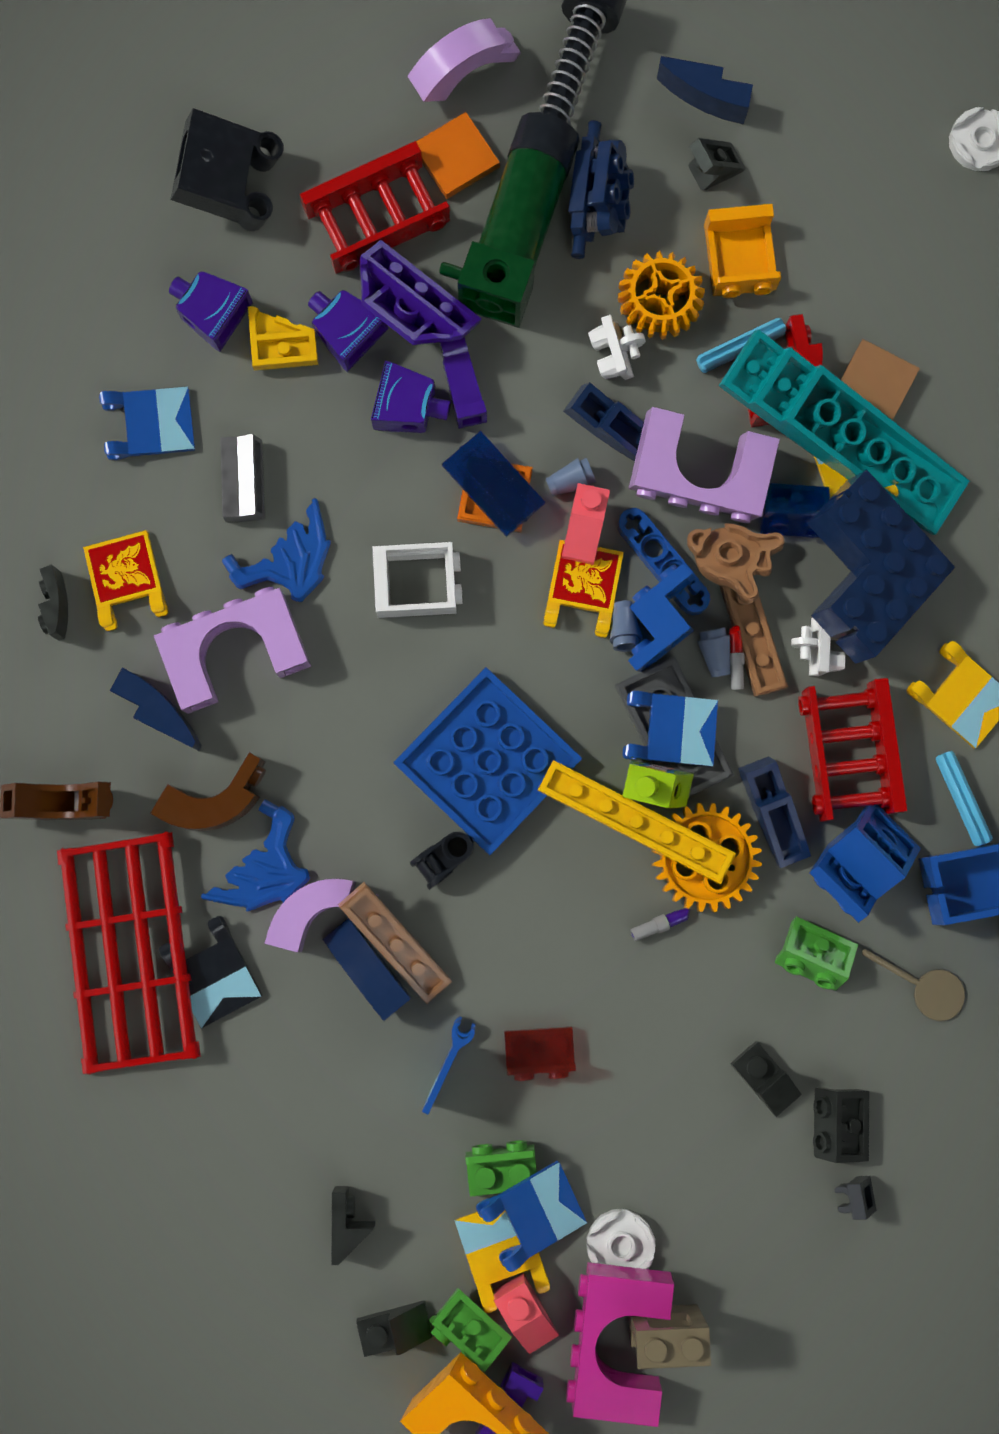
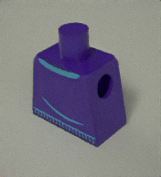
[169,271,253,352]
[308,290,388,372]
[371,361,451,433]

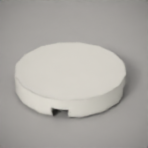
[949,107,999,171]
[587,1209,656,1269]

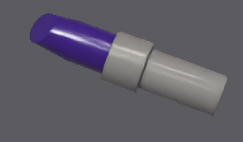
[630,908,690,942]

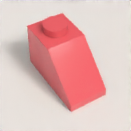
[561,483,610,565]
[494,1272,559,1354]

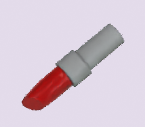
[729,625,745,690]

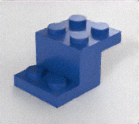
[628,563,696,672]
[809,805,921,923]

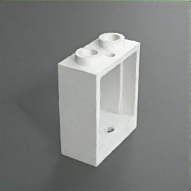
[372,542,463,618]

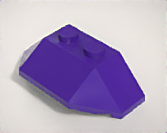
[360,240,481,345]

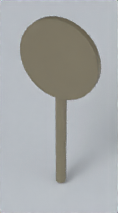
[862,949,965,1021]

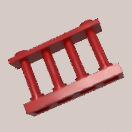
[300,141,450,274]
[798,678,908,822]

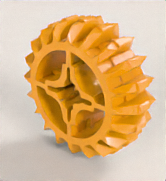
[617,251,705,340]

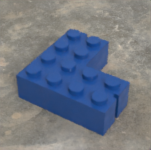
[918,843,999,925]

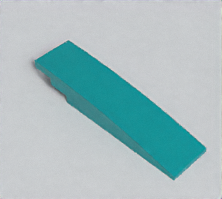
[718,329,970,535]

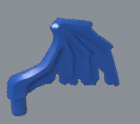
[222,498,331,602]
[201,799,310,912]

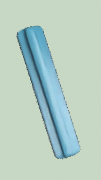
[696,318,787,373]
[936,751,993,846]

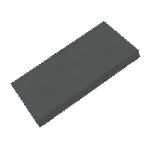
[615,656,734,797]

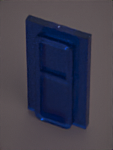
[441,431,546,538]

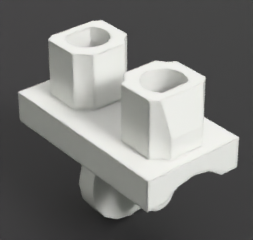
[588,315,646,380]
[791,617,846,677]

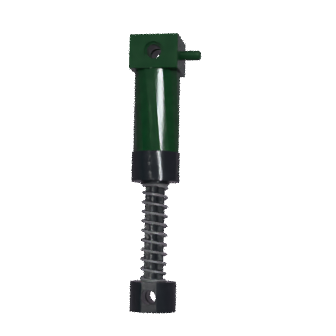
[439,0,627,328]

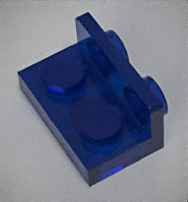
[760,483,830,538]

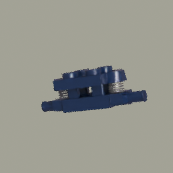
[568,120,634,259]

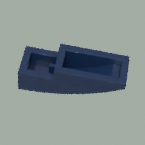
[657,56,753,124]
[563,382,644,461]
[110,667,202,751]
[738,756,811,868]
[322,918,412,1021]

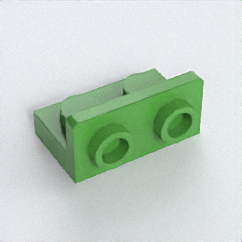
[775,916,858,991]
[465,1140,537,1197]
[429,1288,512,1372]

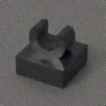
[834,1176,877,1220]

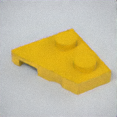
[248,306,319,371]

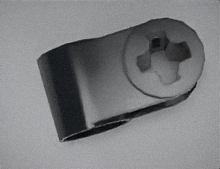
[410,832,474,890]

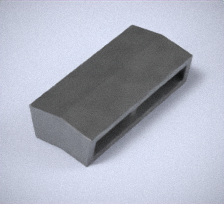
[220,434,265,522]

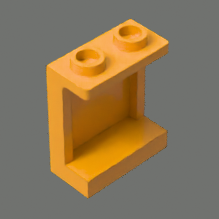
[704,204,781,298]

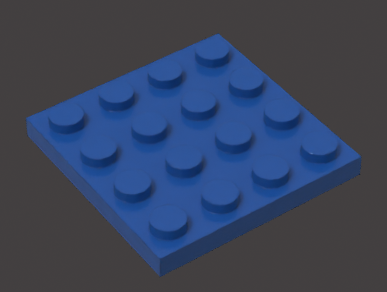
[393,667,582,856]

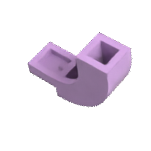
[408,18,521,102]
[265,879,385,952]

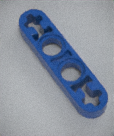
[617,508,710,616]

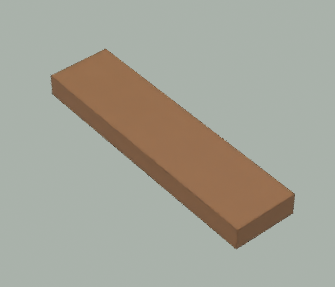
[719,585,788,697]
[338,882,452,1004]

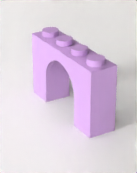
[629,407,780,523]
[154,587,311,714]

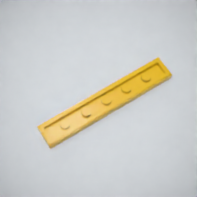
[538,760,736,884]

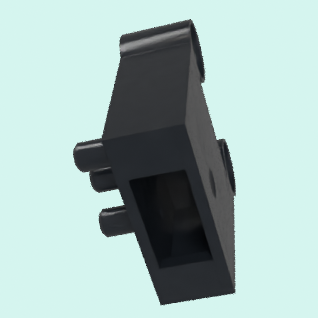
[170,108,284,231]

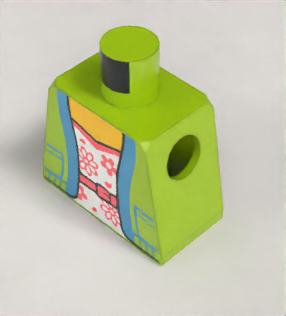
[623,760,694,808]

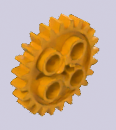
[651,803,762,912]

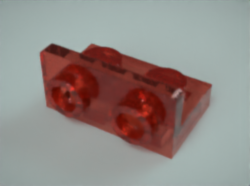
[504,1026,576,1081]

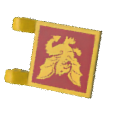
[83,530,169,631]
[543,540,624,638]

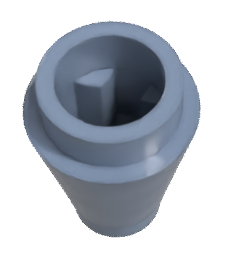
[546,458,596,496]
[610,600,643,652]
[697,627,731,677]

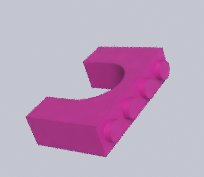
[566,1262,674,1427]

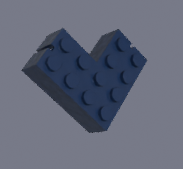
[807,469,955,664]

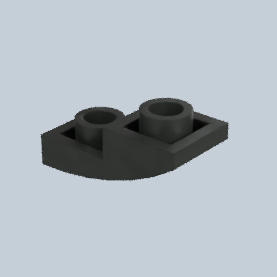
[38,564,68,641]

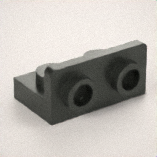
[813,1088,869,1163]

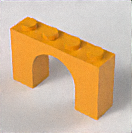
[400,1352,549,1434]

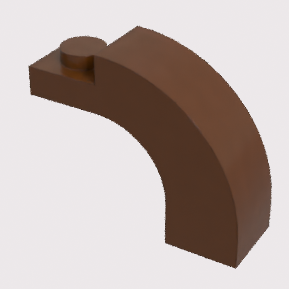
[150,752,266,831]
[0,782,113,820]

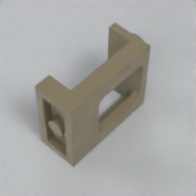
[629,1304,711,1369]

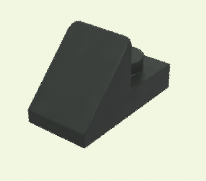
[688,138,745,190]
[730,1041,802,1117]
[331,1186,376,1265]
[356,1300,433,1357]

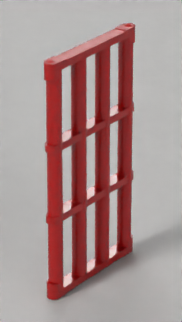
[57,831,201,1075]

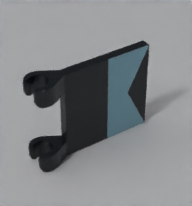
[159,916,262,1029]

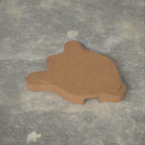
[687,523,785,604]

